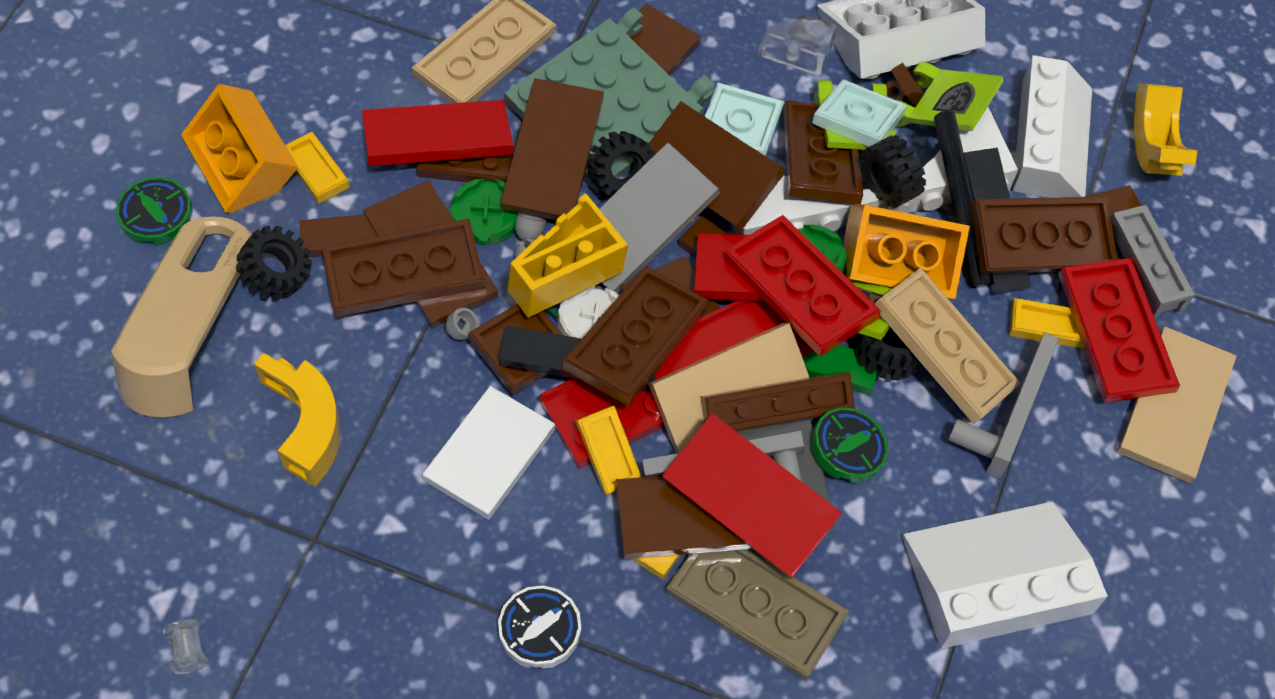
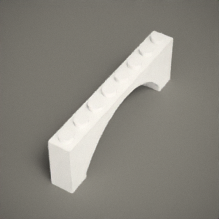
[731,107,1018,235]

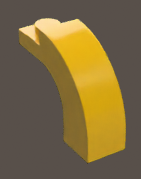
[1134,83,1198,176]
[254,353,341,487]

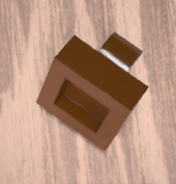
[886,62,924,107]

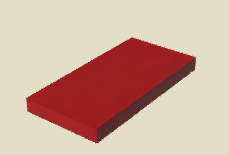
[362,100,514,166]
[724,215,881,357]
[1058,258,1180,403]
[662,413,842,579]

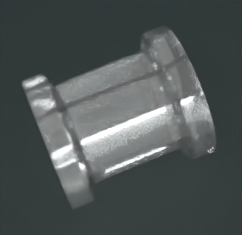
[163,619,209,674]

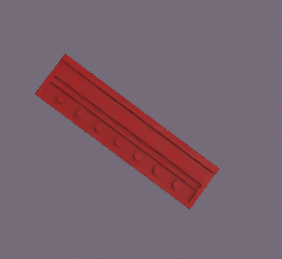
[540,300,814,470]

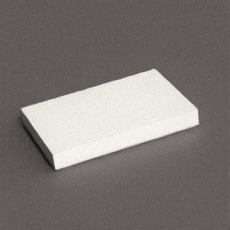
[422,386,555,520]

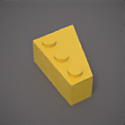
[507,193,628,318]

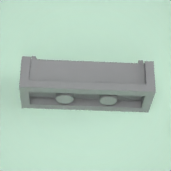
[1111,205,1195,318]

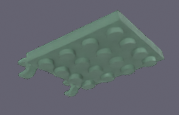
[504,7,715,194]

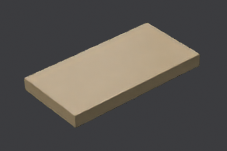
[411,0,556,104]
[874,268,1020,424]
[648,323,809,453]
[1117,327,1237,484]

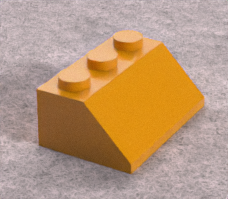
[181,84,298,213]
[844,205,970,299]

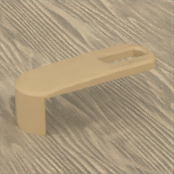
[111,217,252,418]

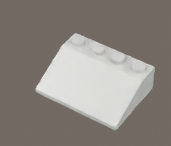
[816,0,985,79]
[902,501,1108,649]

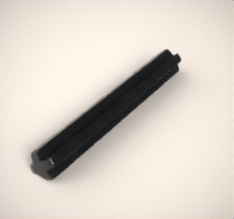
[934,110,992,288]

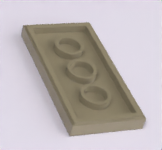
[666,549,849,682]

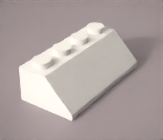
[1013,55,1092,198]

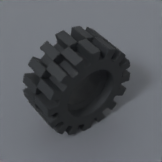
[587,131,656,197]
[861,135,926,208]
[236,226,312,300]
[854,327,921,380]

